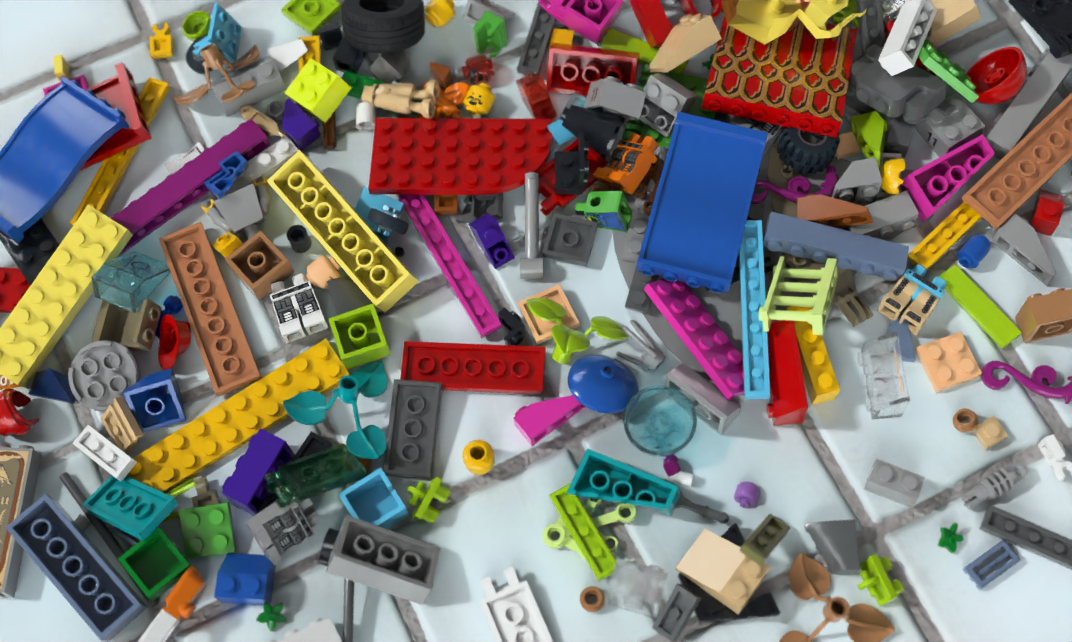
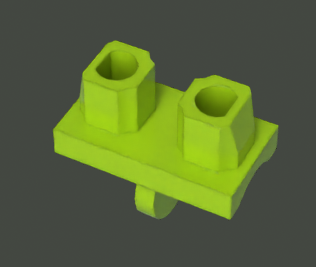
[406,477,451,523]
[858,554,904,607]

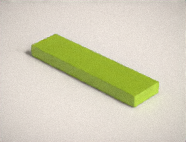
[601,28,689,74]
[939,264,1022,349]
[549,483,621,582]

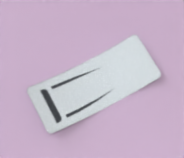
[164,142,205,174]

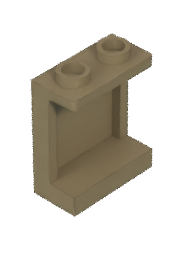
[91,299,162,351]

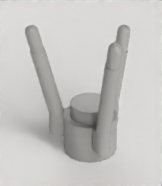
[616,320,666,372]

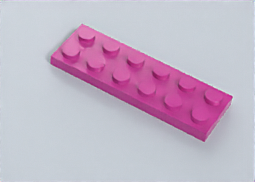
[644,279,744,400]

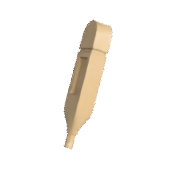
[240,105,286,138]

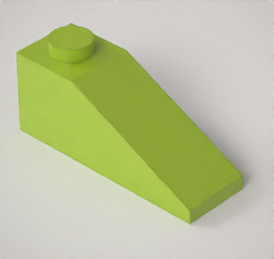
[851,111,888,170]

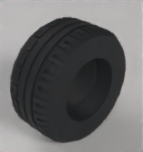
[341,0,425,53]

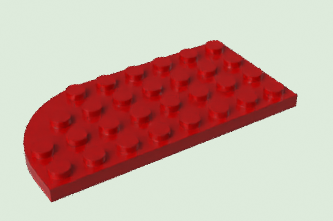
[368,118,553,195]

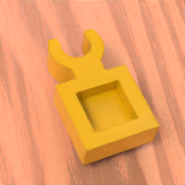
[150,22,173,59]

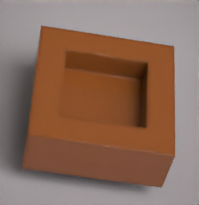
[434,195,459,215]

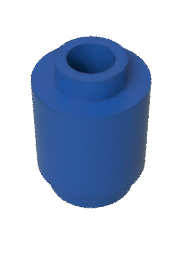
[957,234,991,268]

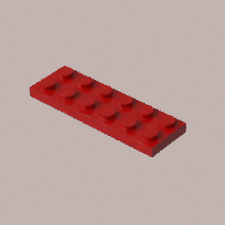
[400,341,546,395]

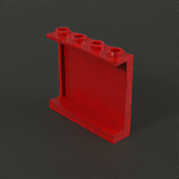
[80,62,152,171]

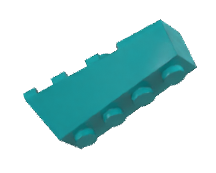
[567,448,681,516]

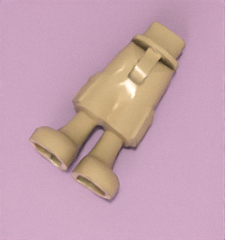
[362,80,439,119]

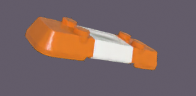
[138,565,206,642]

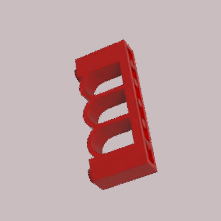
[629,0,723,49]

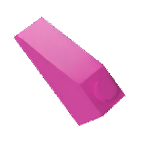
[513,395,585,446]

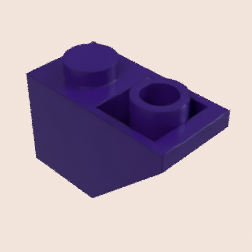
[283,98,321,152]
[468,213,515,269]

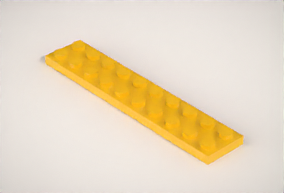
[126,339,350,493]

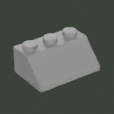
[211,56,286,117]
[664,363,741,435]

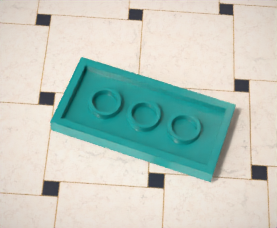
[81,475,178,541]

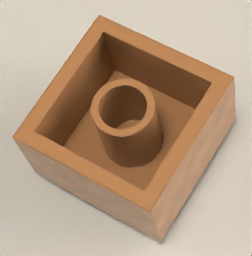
[225,230,294,301]
[1015,288,1072,343]

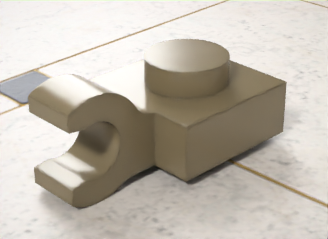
[191,476,221,507]

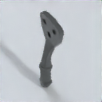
[664,479,729,524]

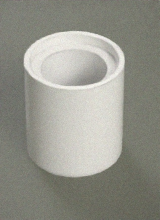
[356,102,376,131]

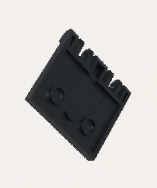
[1008,0,1072,59]

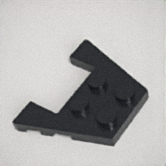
[678,523,780,623]

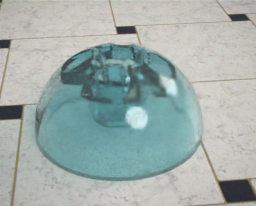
[623,386,697,457]

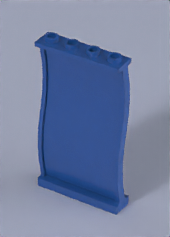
[0,76,130,243]
[636,112,768,293]

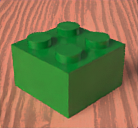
[118,527,191,601]

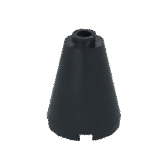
[560,105,625,159]

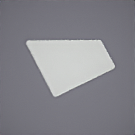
[267,39,308,73]

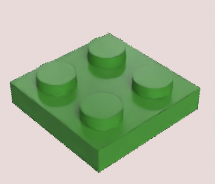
[179,502,237,559]

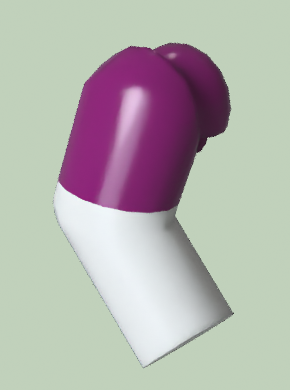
[663,454,694,486]

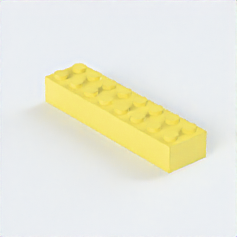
[267,150,419,313]
[0,205,133,388]

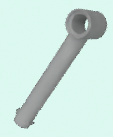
[520,172,544,279]

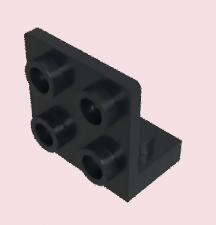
[555,132,589,195]

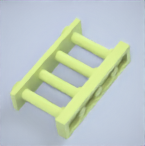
[759,256,838,335]

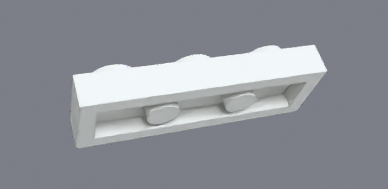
[72,425,137,482]

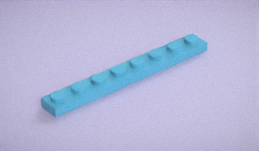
[739,220,770,399]

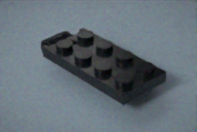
[0,218,59,286]

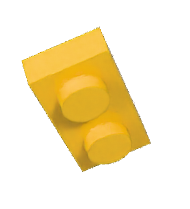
[298,36,322,73]

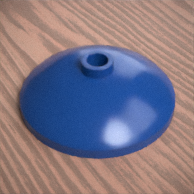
[567,355,639,414]

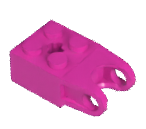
[538,0,623,45]

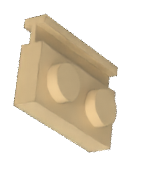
[100,397,144,455]

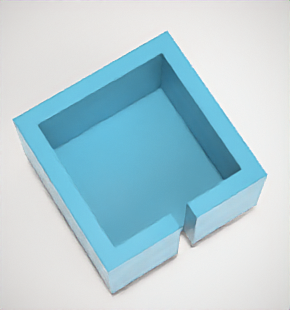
[338,468,410,529]

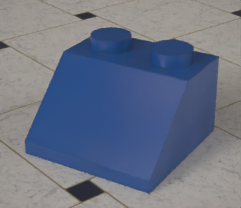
[214,553,276,605]

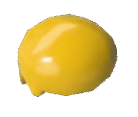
[879,158,906,195]

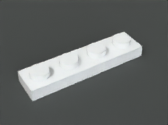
[223,135,299,197]

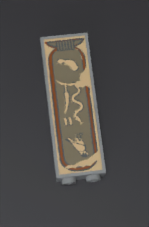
[0,444,42,598]

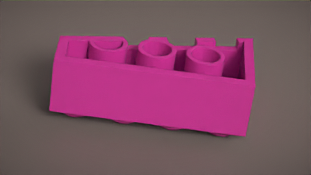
[900,134,995,222]

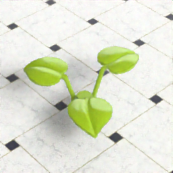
[525,298,629,364]

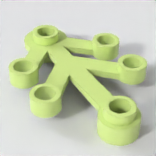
[543,497,636,560]

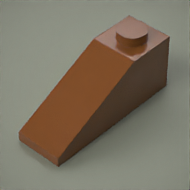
[797,194,873,228]

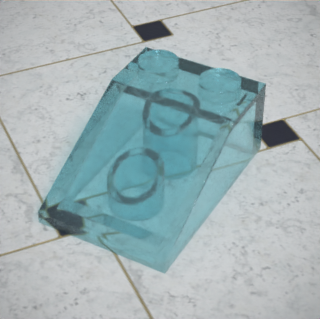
[92,251,171,313]

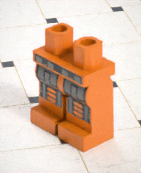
[593,133,659,195]

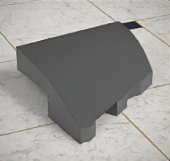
[456,193,503,223]
[327,278,384,316]
[805,520,860,575]

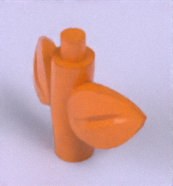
[417,79,469,118]

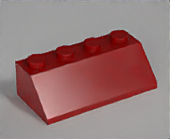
[546,43,640,96]
[767,320,808,426]

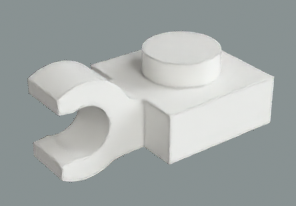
[1038,434,1072,480]

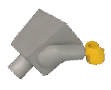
[201,177,270,240]

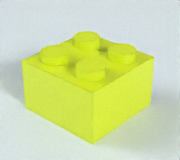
[285,58,351,123]

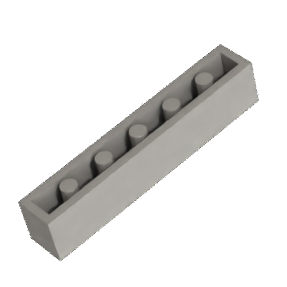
[984,49,1072,160]

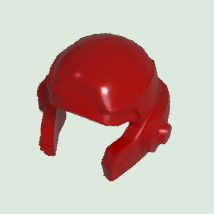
[0,388,39,436]

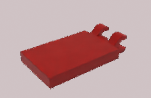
[538,139,608,217]

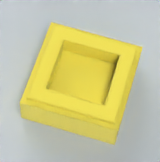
[53,54,70,82]

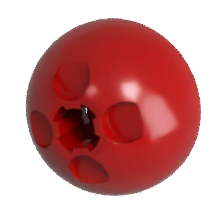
[966,47,1027,105]

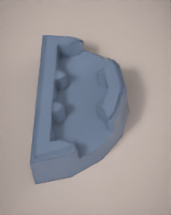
[886,317,916,362]

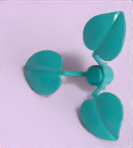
[283,361,387,459]

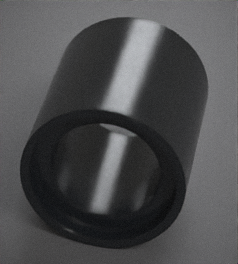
[287,225,311,253]

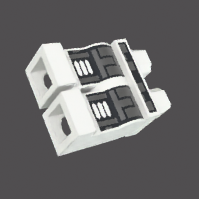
[270,273,329,344]

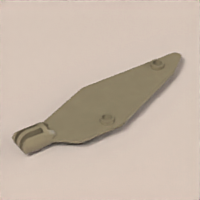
[767,145,874,327]

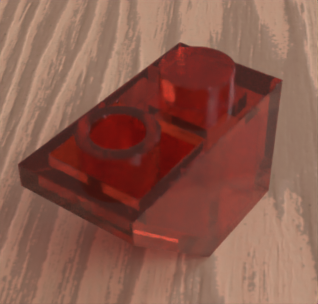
[516,72,557,119]

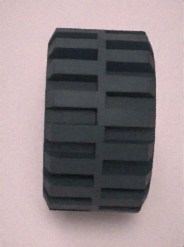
[777,127,840,175]

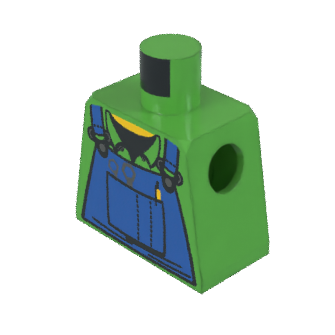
[575,191,632,232]

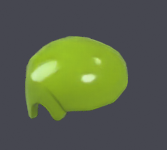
[181,11,211,41]

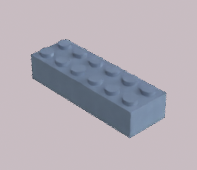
[5,493,148,642]

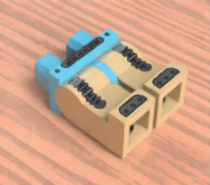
[877,264,947,336]

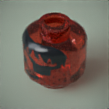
[462,55,495,85]

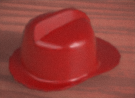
[158,314,191,370]

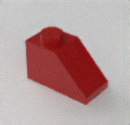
[1030,189,1064,236]

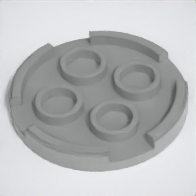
[68,340,141,411]

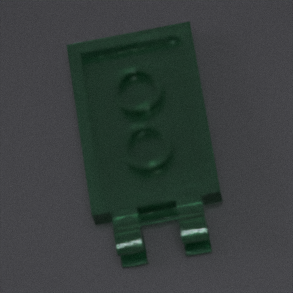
[264,444,367,508]

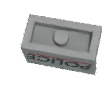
[462,0,516,24]

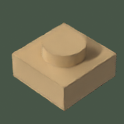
[973,416,1008,450]

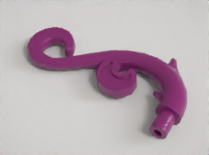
[751,166,839,204]
[981,361,1072,404]

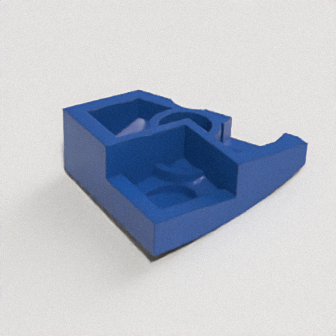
[204,151,249,199]

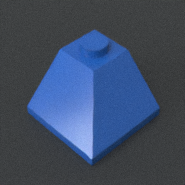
[123,368,186,433]

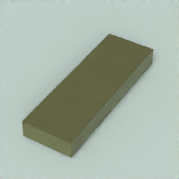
[739,514,790,566]

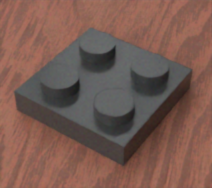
[542,213,598,267]

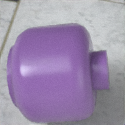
[734,481,760,508]

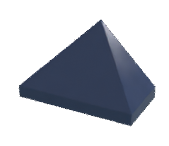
[28,368,76,404]

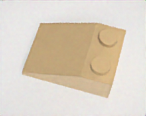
[648,13,722,72]
[675,528,770,615]

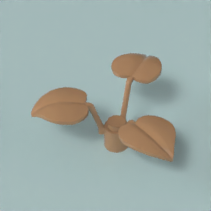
[172,43,260,105]
[779,552,895,642]

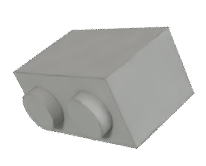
[864,459,925,508]

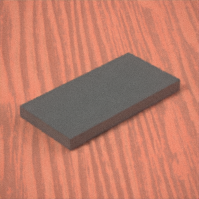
[383,379,443,479]

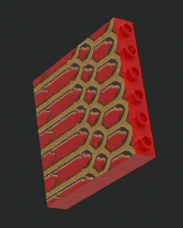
[702,15,857,138]

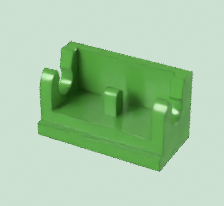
[473,10,508,58]

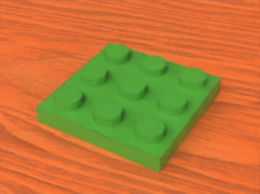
[918,38,979,104]

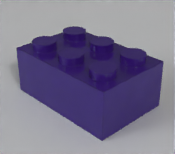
[221,428,295,516]

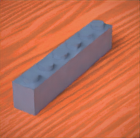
[763,212,909,281]

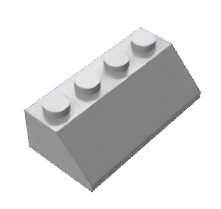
[326,515,440,604]

